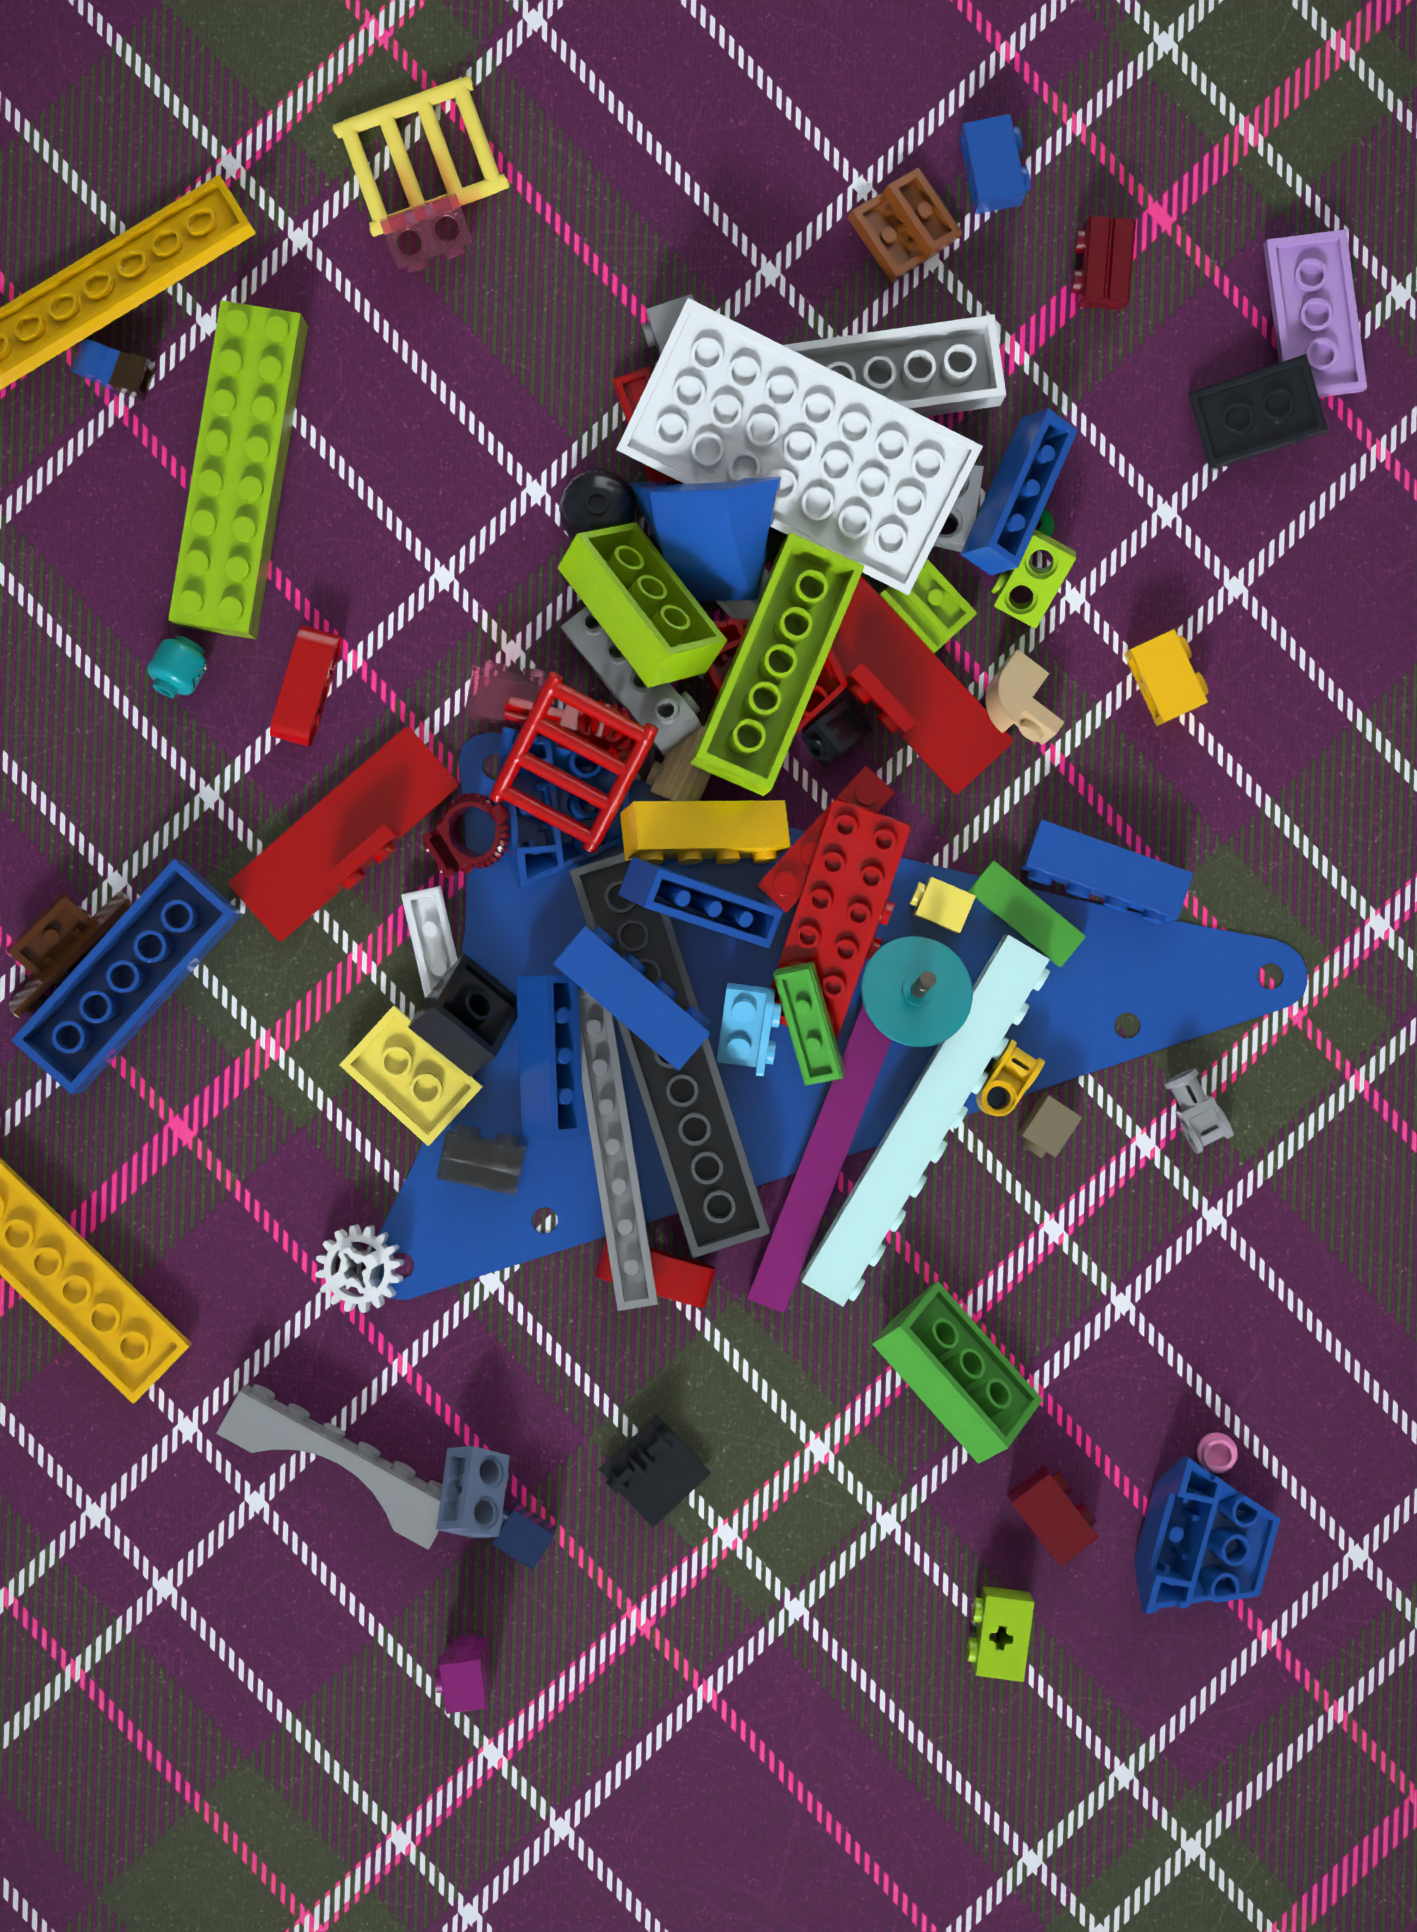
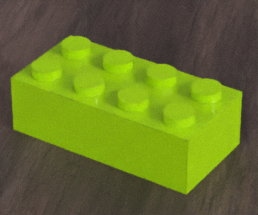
[558,522,727,688]

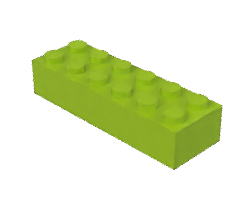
[689,532,865,796]

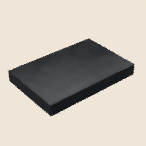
[1188,354,1329,472]

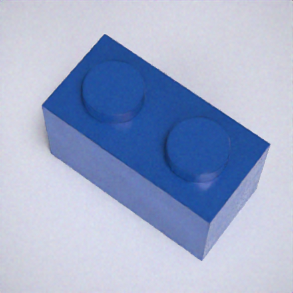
[959,114,1031,215]

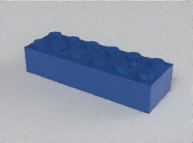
[11,859,243,1095]

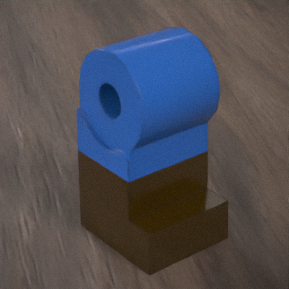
[71,339,156,401]

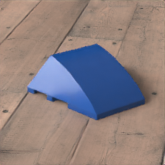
[630,477,782,601]
[497,727,630,889]
[1134,1455,1281,1614]

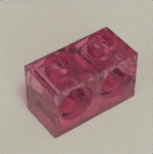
[380,192,473,273]

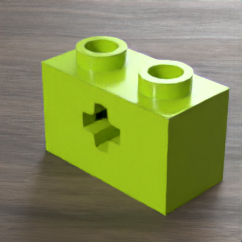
[966,1586,1035,1682]

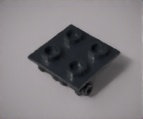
[598,1414,711,1527]

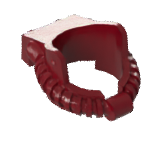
[422,793,510,878]

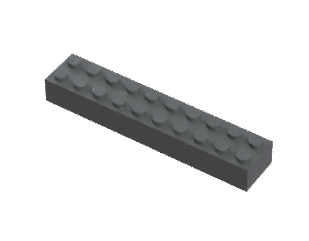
[570,853,770,1258]

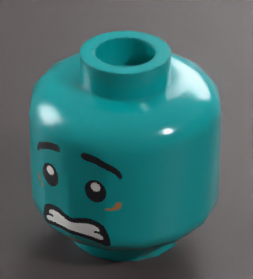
[147,636,208,698]

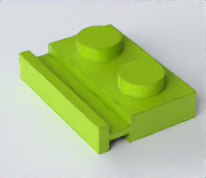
[880,559,977,654]

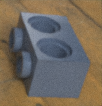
[436,1446,510,1538]

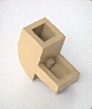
[986,649,1064,745]

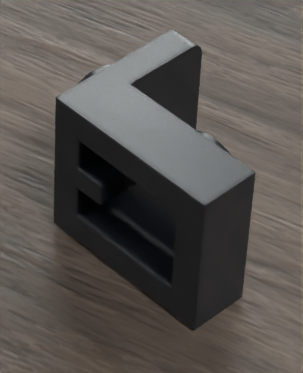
[801,698,873,767]

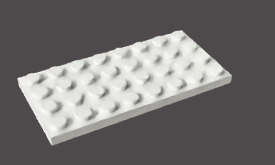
[616,298,983,595]

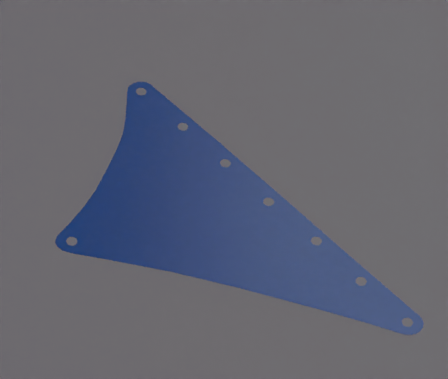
[370,732,1308,1300]

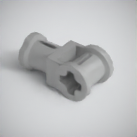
[1164,1068,1234,1154]

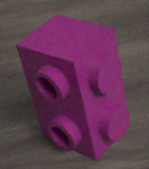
[434,1634,493,1714]

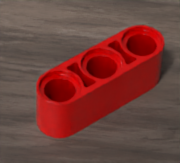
[270,625,343,747]
[594,1236,717,1308]

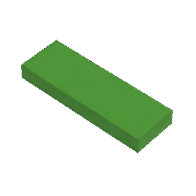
[967,860,1086,967]
[773,961,846,1086]

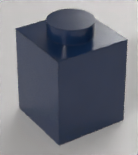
[492,1501,557,1570]

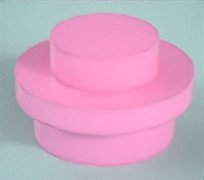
[1196,1432,1237,1473]

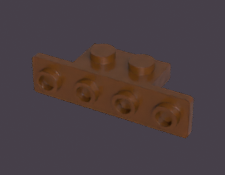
[7,890,131,1018]

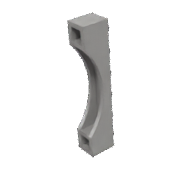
[216,1384,442,1550]

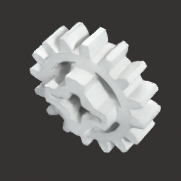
[315,1224,404,1313]

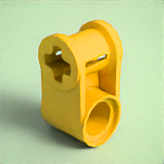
[976,1038,1045,1116]

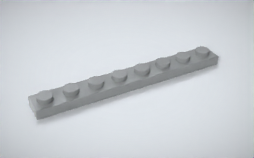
[579,989,658,1311]

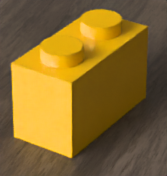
[1124,629,1209,726]

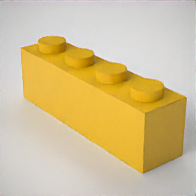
[620,800,791,865]

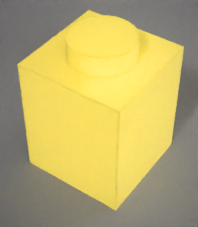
[909,877,976,933]

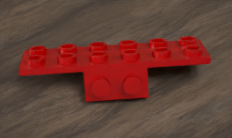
[831,576,1013,794]
[229,726,459,942]
[770,798,912,1041]

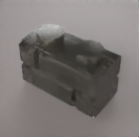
[437,1124,528,1195]

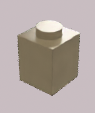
[1017,1093,1082,1158]

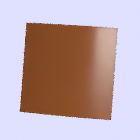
[847,167,963,283]

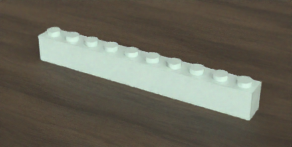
[800,935,1050,1306]

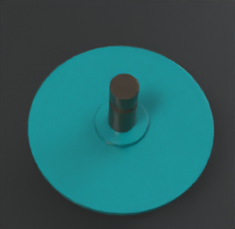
[861,936,973,1047]

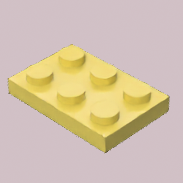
[340,1006,484,1146]

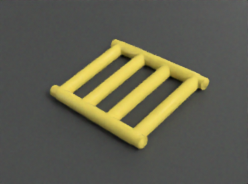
[332,76,510,237]

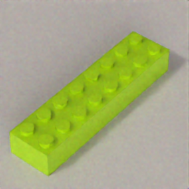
[168,300,308,640]

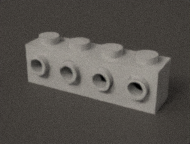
[561,606,702,756]

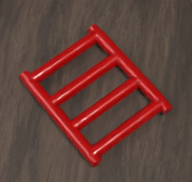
[489,671,659,853]

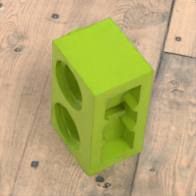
[991,529,1076,629]

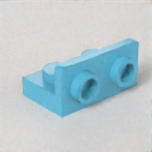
[716,983,782,1077]

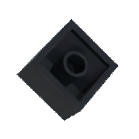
[408,953,518,1077]

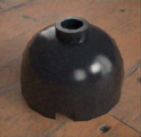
[559,469,639,541]

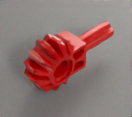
[504,697,637,760]

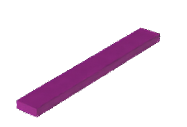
[747,1003,892,1313]

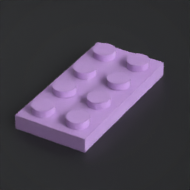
[1263,229,1367,397]

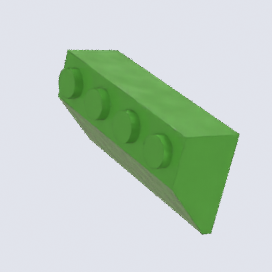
[872,1281,1043,1464]

